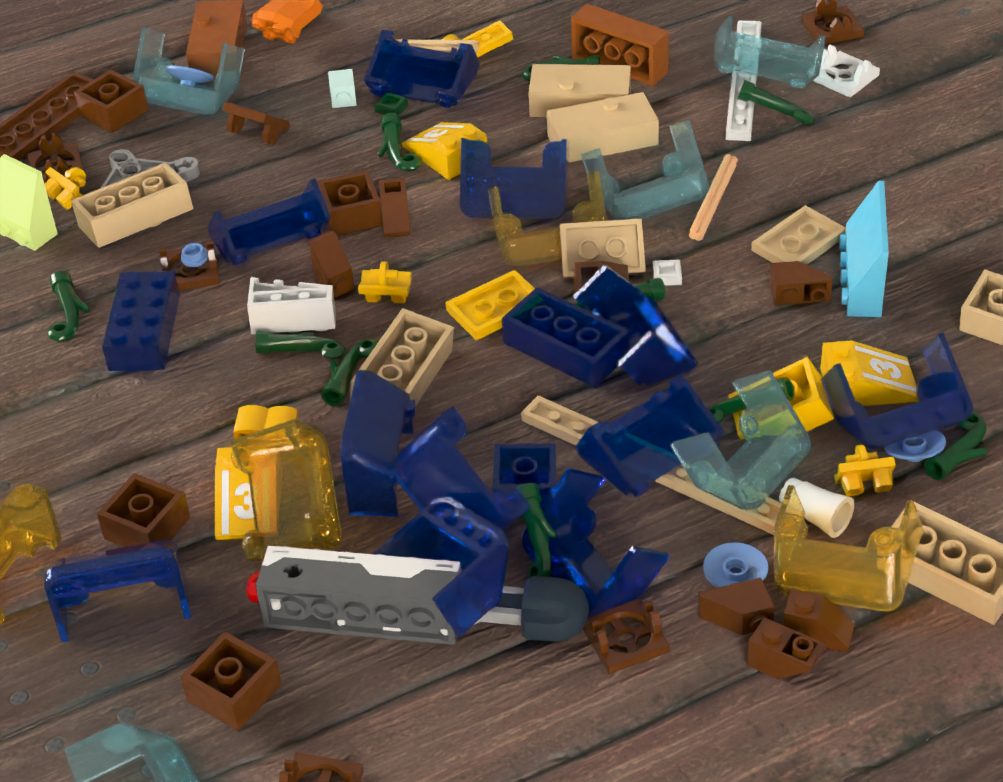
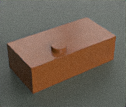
[186,0,247,77]
[571,4,669,86]

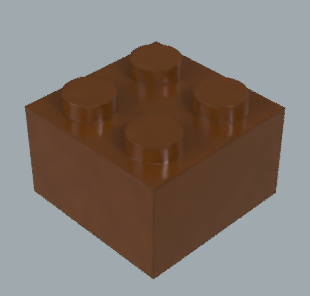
[74,69,148,133]
[317,170,383,236]
[97,473,190,559]
[180,631,281,731]

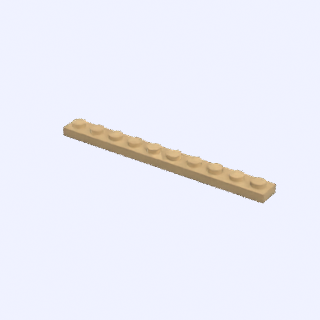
[521,395,799,539]

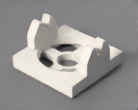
[810,45,880,97]

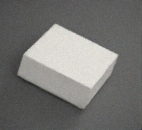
[653,260,682,285]

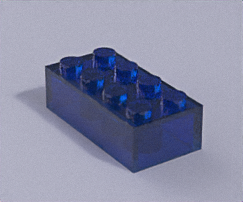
[102,271,180,371]
[502,287,629,388]

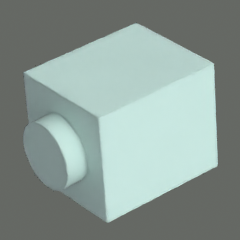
[328,69,357,108]

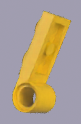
[442,21,513,65]

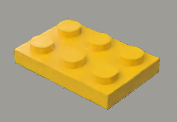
[445,270,546,340]

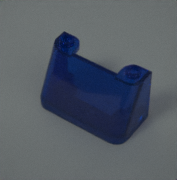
[364,30,480,108]
[574,374,725,498]
[391,406,531,558]

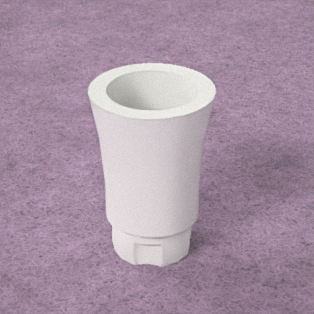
[779,478,854,538]

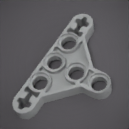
[87,149,200,194]

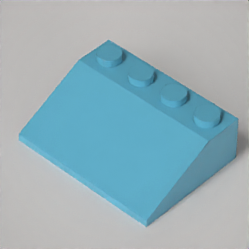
[839,181,889,317]

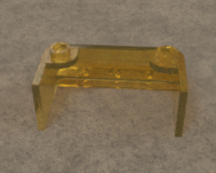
[488,171,607,267]
[774,485,923,611]

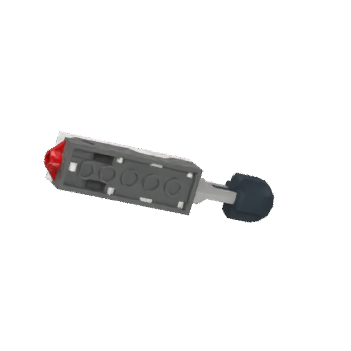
[247,546,589,645]

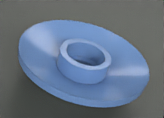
[165,65,214,88]
[883,427,946,462]
[703,542,768,588]

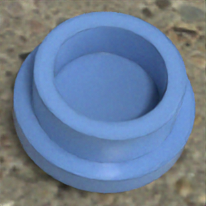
[181,243,208,267]

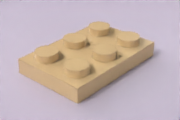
[751,205,846,265]
[560,219,646,279]

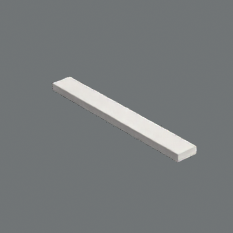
[725,20,762,141]

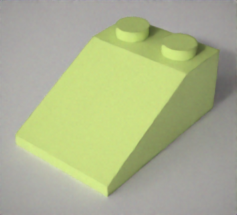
[0,154,58,251]

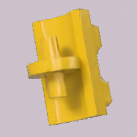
[45,167,86,210]
[358,261,412,304]
[834,445,896,497]

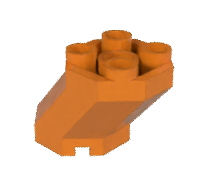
[251,0,323,44]

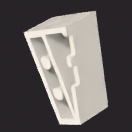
[247,277,336,335]

